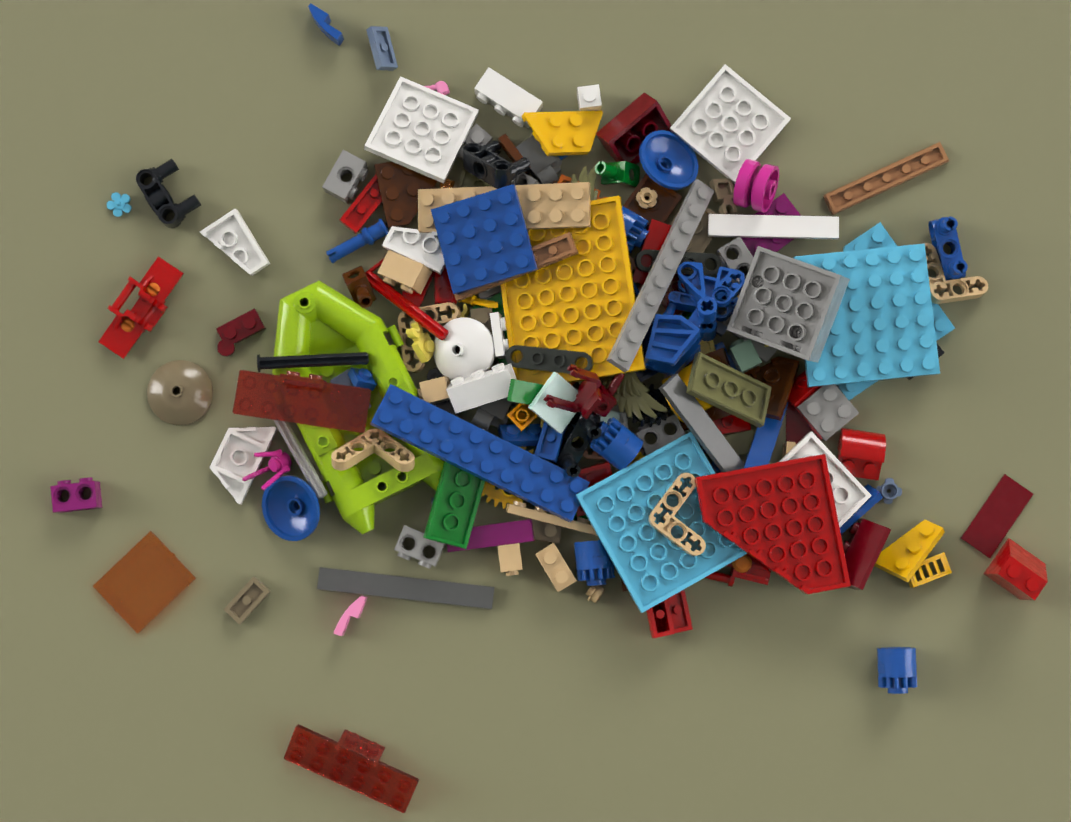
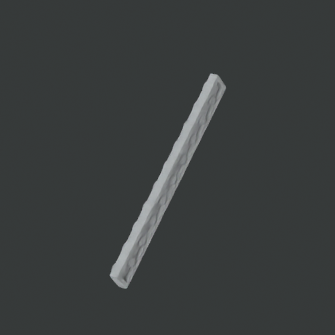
[606,179,714,372]

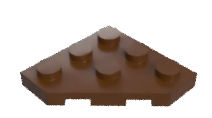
[374,161,437,229]
[744,356,800,421]

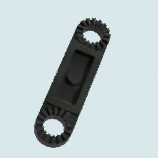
[635,250,721,276]
[506,345,594,374]

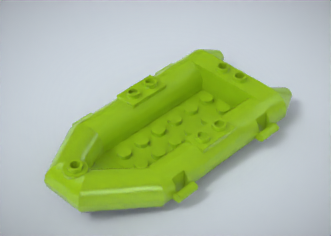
[269,280,445,535]

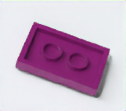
[735,193,801,257]

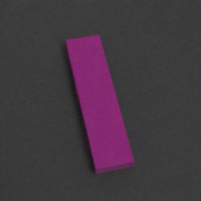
[447,519,535,552]

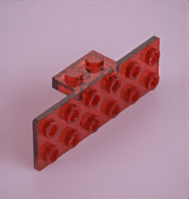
[233,370,371,433]
[284,724,419,813]

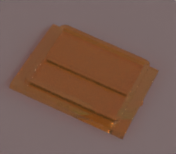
[93,531,196,634]

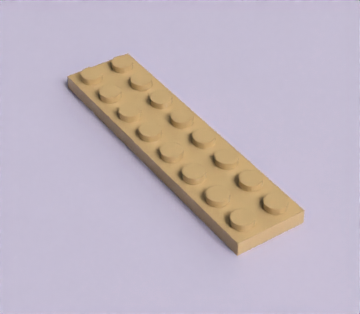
[418,182,591,233]

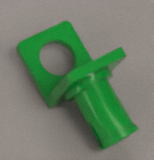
[595,161,640,187]

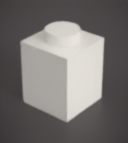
[577,84,602,111]

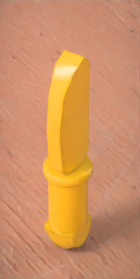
[457,295,498,308]

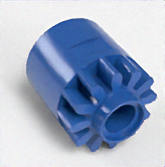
[622,206,649,253]
[590,417,643,471]
[574,540,615,586]
[877,647,917,694]

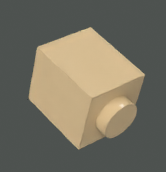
[418,376,450,404]
[497,543,523,576]

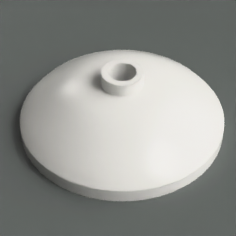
[433,317,495,380]

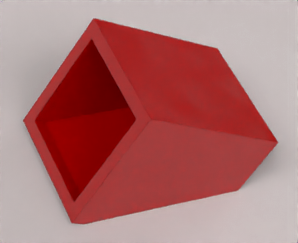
[984,538,1048,600]

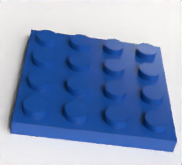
[431,184,538,294]

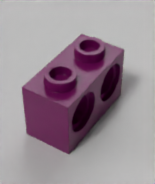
[50,477,103,513]

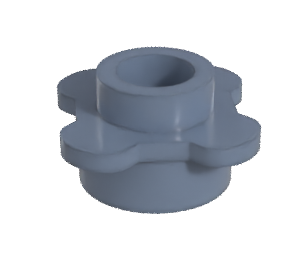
[876,478,902,504]

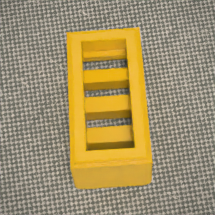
[908,552,952,588]

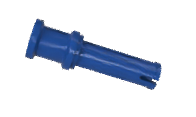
[326,218,389,264]

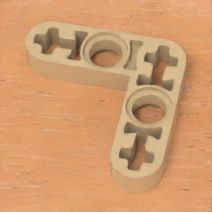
[922,243,988,304]
[398,302,461,373]
[331,429,415,472]
[648,473,706,556]

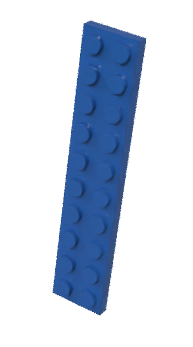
[370,384,590,523]

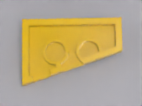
[874,519,945,583]

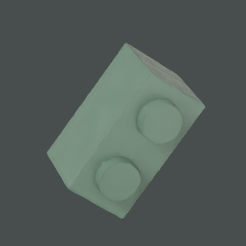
[727,338,762,373]

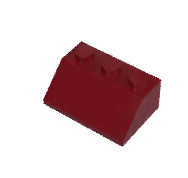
[595,93,672,165]
[843,518,891,590]

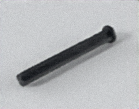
[257,352,369,372]

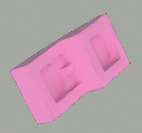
[334,596,368,636]

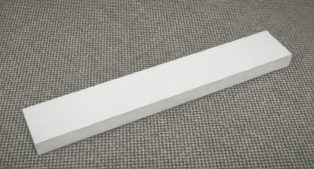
[708,214,839,240]

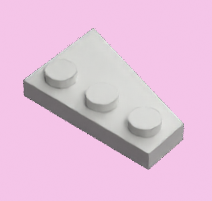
[200,209,270,276]
[382,226,446,275]

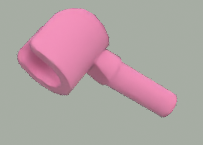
[424,81,450,95]

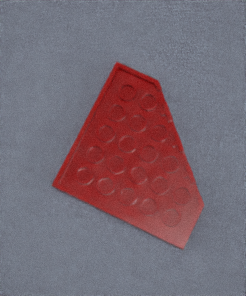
[695,454,851,594]

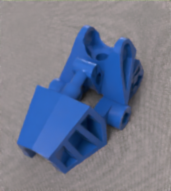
[644,262,745,376]

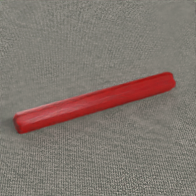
[366,271,449,340]

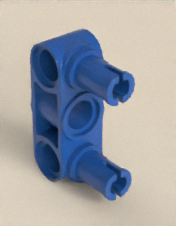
[928,216,968,281]

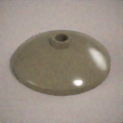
[147,360,213,425]

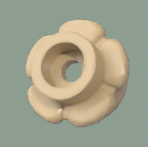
[636,187,658,209]
[586,585,605,603]

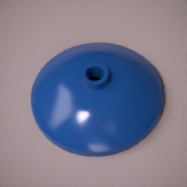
[639,130,699,190]
[262,476,320,541]

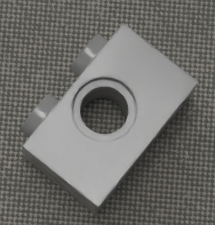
[322,150,369,203]

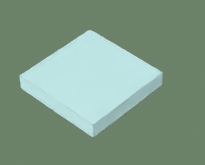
[528,372,578,434]

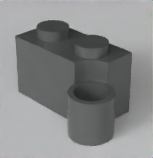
[516,135,562,184]
[471,397,518,431]

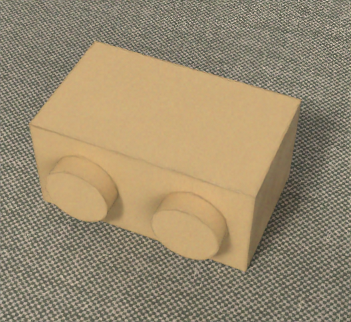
[377,250,432,294]
[535,543,577,592]

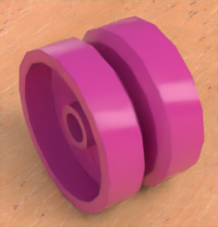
[733,159,779,213]

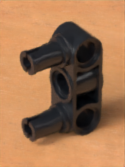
[463,140,530,189]
[136,158,201,228]
[551,411,602,477]

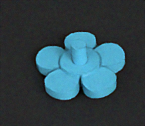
[106,192,132,217]

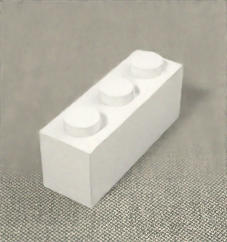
[474,67,543,128]
[446,363,517,414]

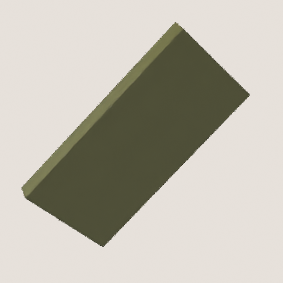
[686,352,772,428]

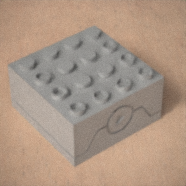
[727,246,850,363]

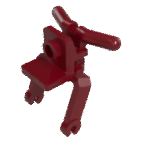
[544,364,625,419]

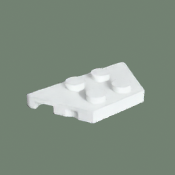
[209,426,278,505]

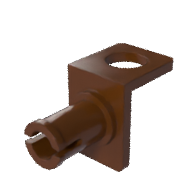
[342,266,377,308]

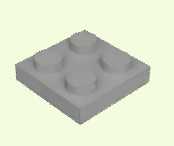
[797,385,859,441]

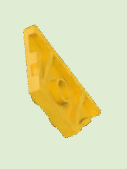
[522,111,603,156]

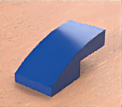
[308,3,344,46]

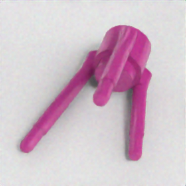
[242,449,292,490]

